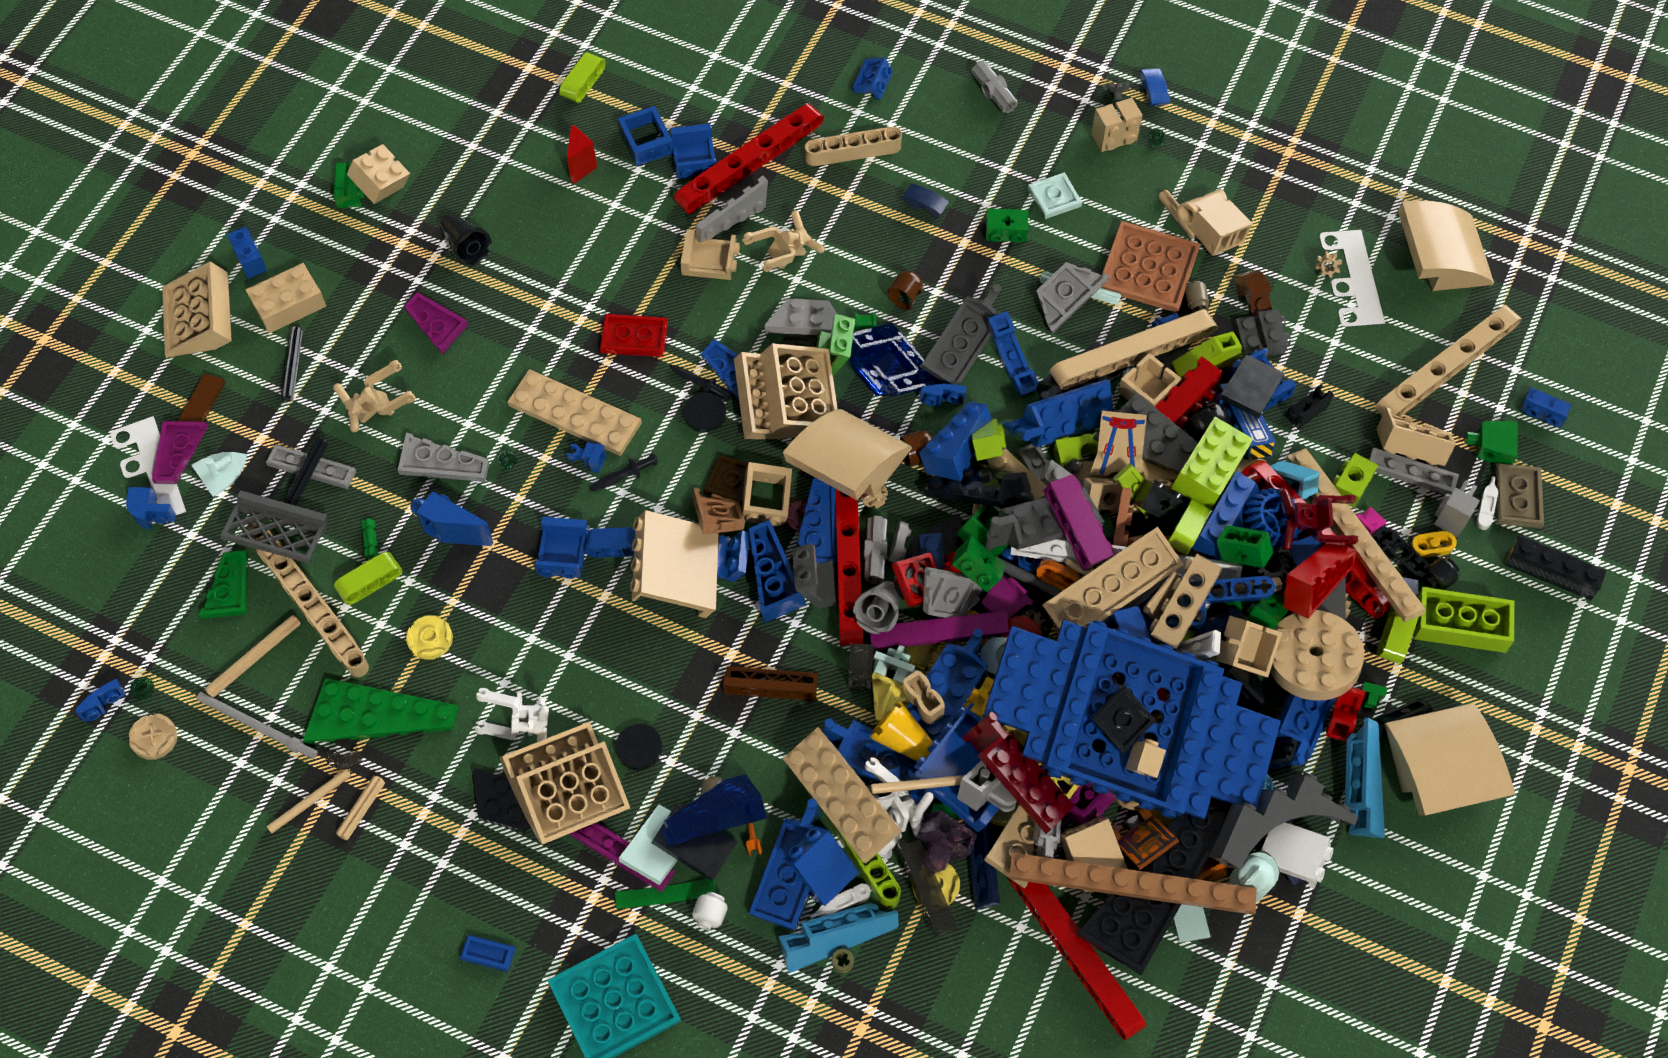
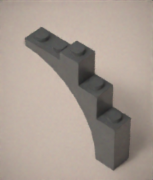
[1209,773,1358,869]

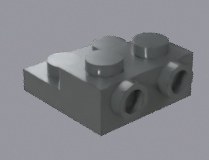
[1235,309,1291,358]

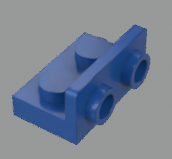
[852,57,893,100]
[1520,387,1572,428]
[717,530,750,582]

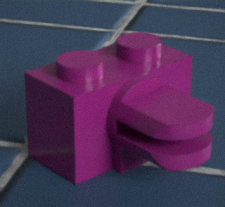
[1057,780,1115,826]

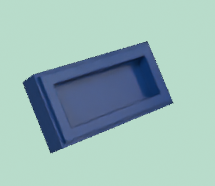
[460,935,516,972]

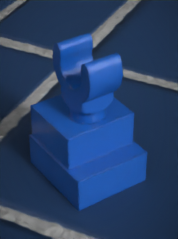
[566,442,607,473]

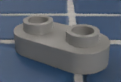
[888,521,911,563]

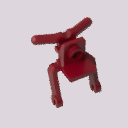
[1280,489,1359,551]

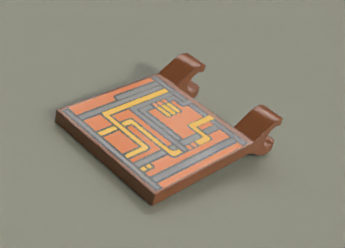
[1112,807,1179,870]

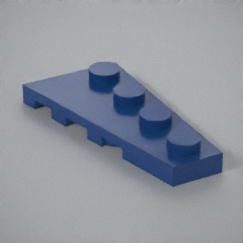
[701,339,739,401]
[792,478,837,565]

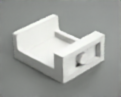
[1261,822,1334,889]

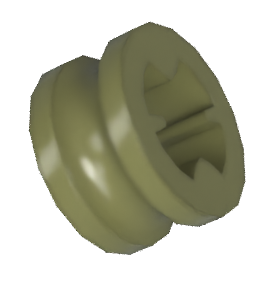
[832,949,854,974]

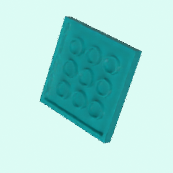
[547,934,681,1058]

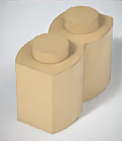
[903,670,945,725]

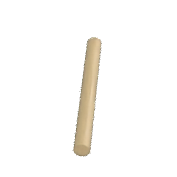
[266,769,351,834]
[871,775,965,794]

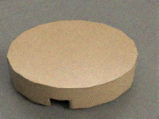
[129,714,178,760]

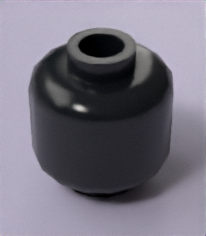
[1424,557,1459,590]

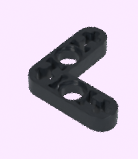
[1371,527,1429,581]

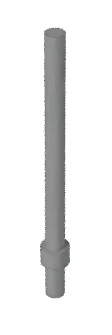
[197,692,318,759]

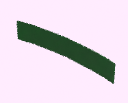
[615,879,716,909]

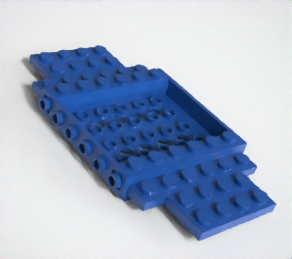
[983,620,1281,819]

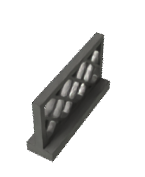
[221,490,327,563]

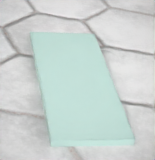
[1174,904,1211,943]

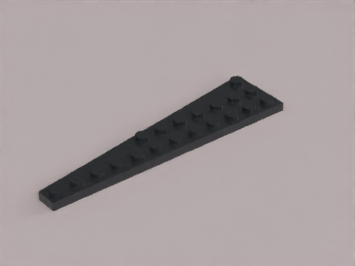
[1076,798,1232,975]

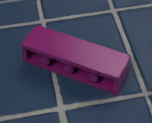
[1043,474,1114,572]

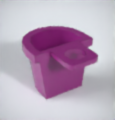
[981,573,1033,620]

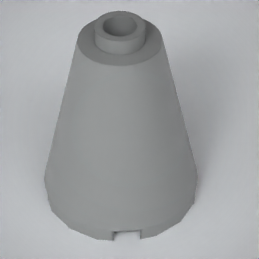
[853,581,900,634]

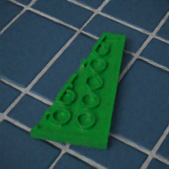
[303,678,460,745]

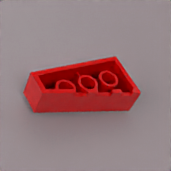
[1155,356,1222,429]
[1283,542,1356,619]

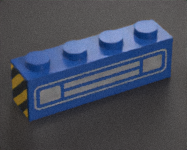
[1216,383,1276,461]

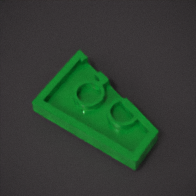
[199,550,248,619]

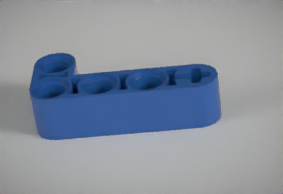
[584,527,635,558]
[1183,576,1275,628]

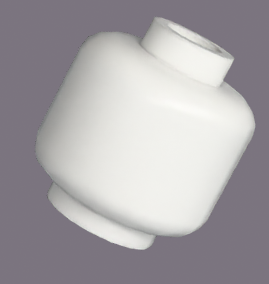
[692,892,728,931]

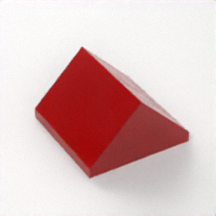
[567,125,597,183]

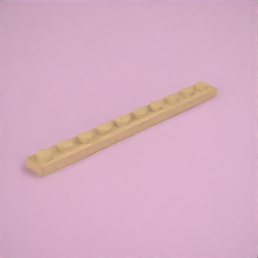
[1286,448,1426,622]

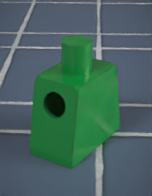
[1464,421,1518,465]

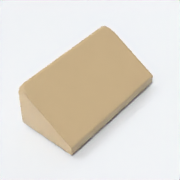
[1143,572,1180,620]

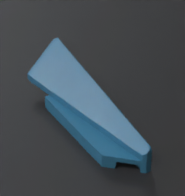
[1345,718,1385,838]
[779,903,899,973]

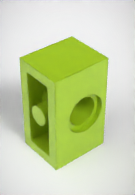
[1332,453,1378,508]

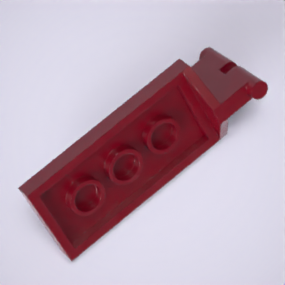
[963,712,1075,834]

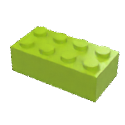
[1171,417,1253,509]
[1414,587,1515,653]

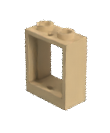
[742,462,792,526]

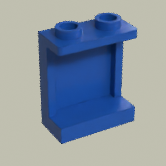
[671,123,717,179]
[1228,348,1296,412]
[535,517,589,579]
[783,826,859,906]

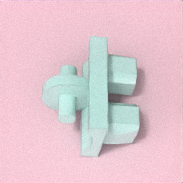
[873,645,916,684]

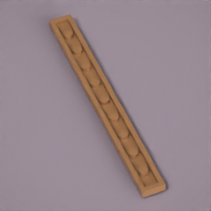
[1009,853,1257,915]

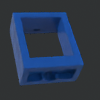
[618,106,674,166]

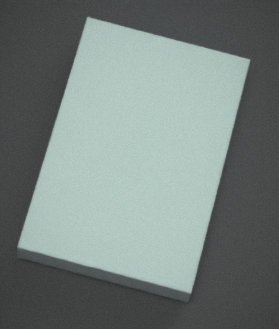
[619,805,678,885]

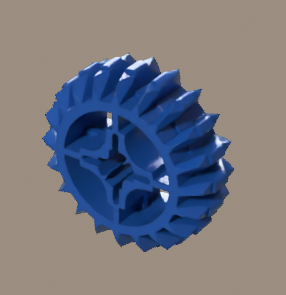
[1244,488,1302,548]

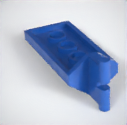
[1002,379,1114,448]
[907,629,988,741]
[1268,653,1335,768]
[822,719,929,804]
[749,799,822,931]

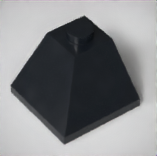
[1225,667,1265,713]

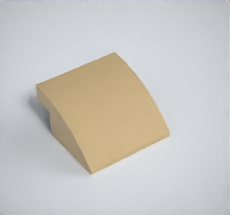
[1398,200,1494,291]
[734,344,838,439]
[783,409,912,500]
[1384,703,1515,816]
[499,722,630,845]

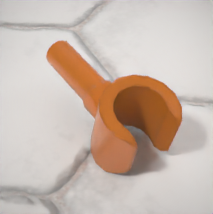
[746,823,762,857]

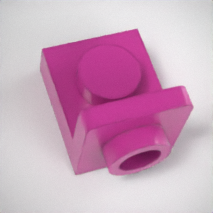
[1356,507,1387,535]

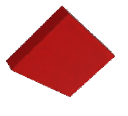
[600,314,668,357]

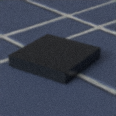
[1090,685,1156,754]

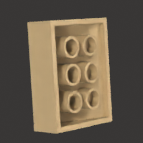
[162,262,232,357]

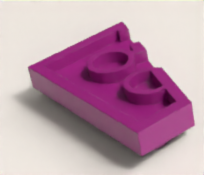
[404,292,468,355]
[152,421,208,484]

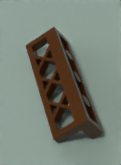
[723,666,818,701]

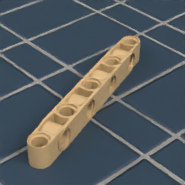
[1375,305,1522,417]
[247,522,369,677]

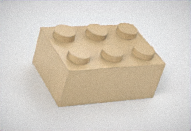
[246,263,326,334]

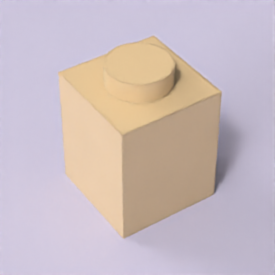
[1125,739,1166,778]

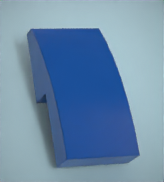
[1140,68,1170,106]
[920,384,967,407]
[76,679,126,722]

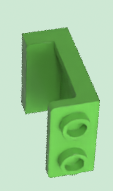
[816,314,855,376]

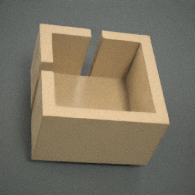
[1091,98,1143,152]
[347,144,410,204]
[1118,353,1182,407]
[1216,616,1282,677]

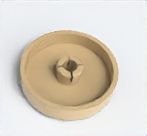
[1270,610,1364,701]

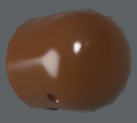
[887,271,923,311]
[900,430,933,466]

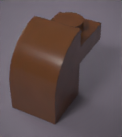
[1234,270,1272,317]

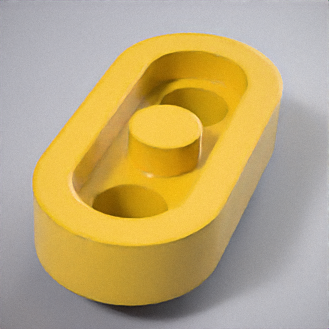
[1411,531,1457,558]

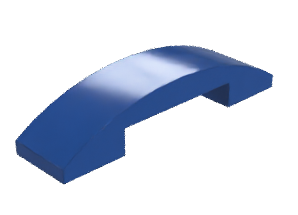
[987,311,1038,396]

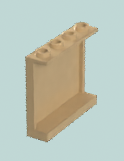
[630,510,718,618]

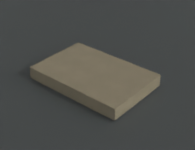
[1495,463,1544,529]

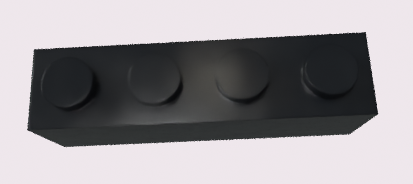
[1505,535,1607,600]

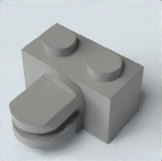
[1434,480,1480,537]
[957,760,1017,812]

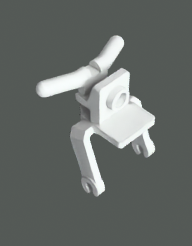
[475,688,549,742]
[865,758,934,838]

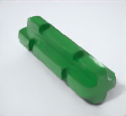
[361,518,378,560]

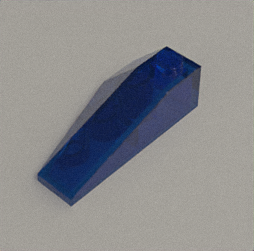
[664,774,767,844]

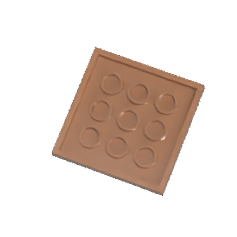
[1101,221,1201,313]

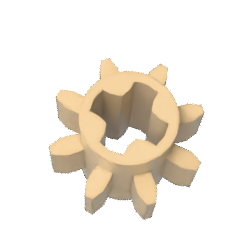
[1315,251,1342,278]
[860,485,888,509]

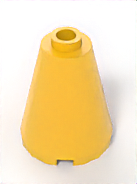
[869,700,933,761]

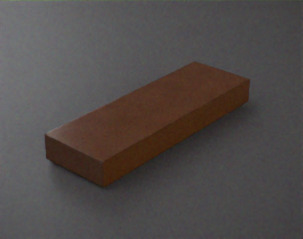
[177,373,225,422]

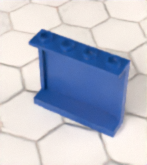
[911,702,999,832]

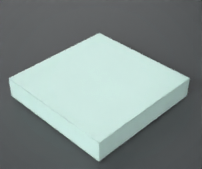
[1028,172,1082,219]

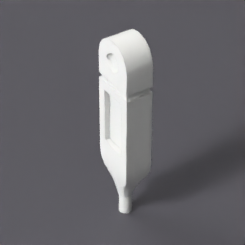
[1476,476,1498,530]
[809,883,871,919]

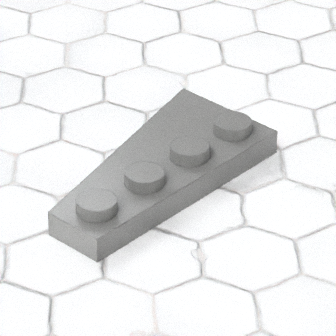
[695,176,768,243]
[398,433,489,482]

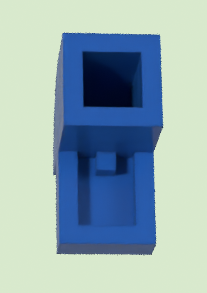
[126,487,176,529]

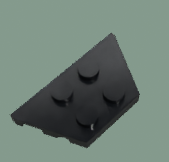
[473,768,531,833]

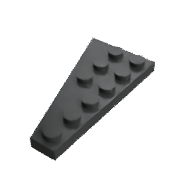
[1093,393,1235,477]

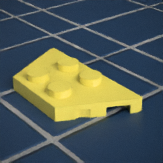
[872,672,910,724]

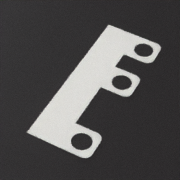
[1320,230,1385,327]
[111,416,186,524]

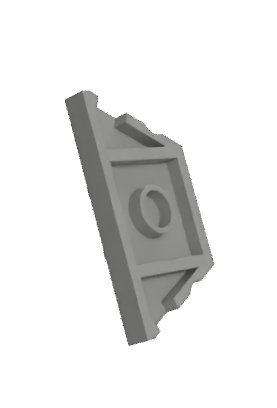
[1036,262,1110,334]
[765,299,837,335]
[923,567,983,618]

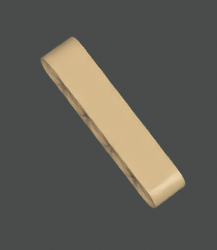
[805,127,902,166]

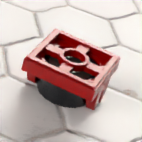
[891,552,937,608]

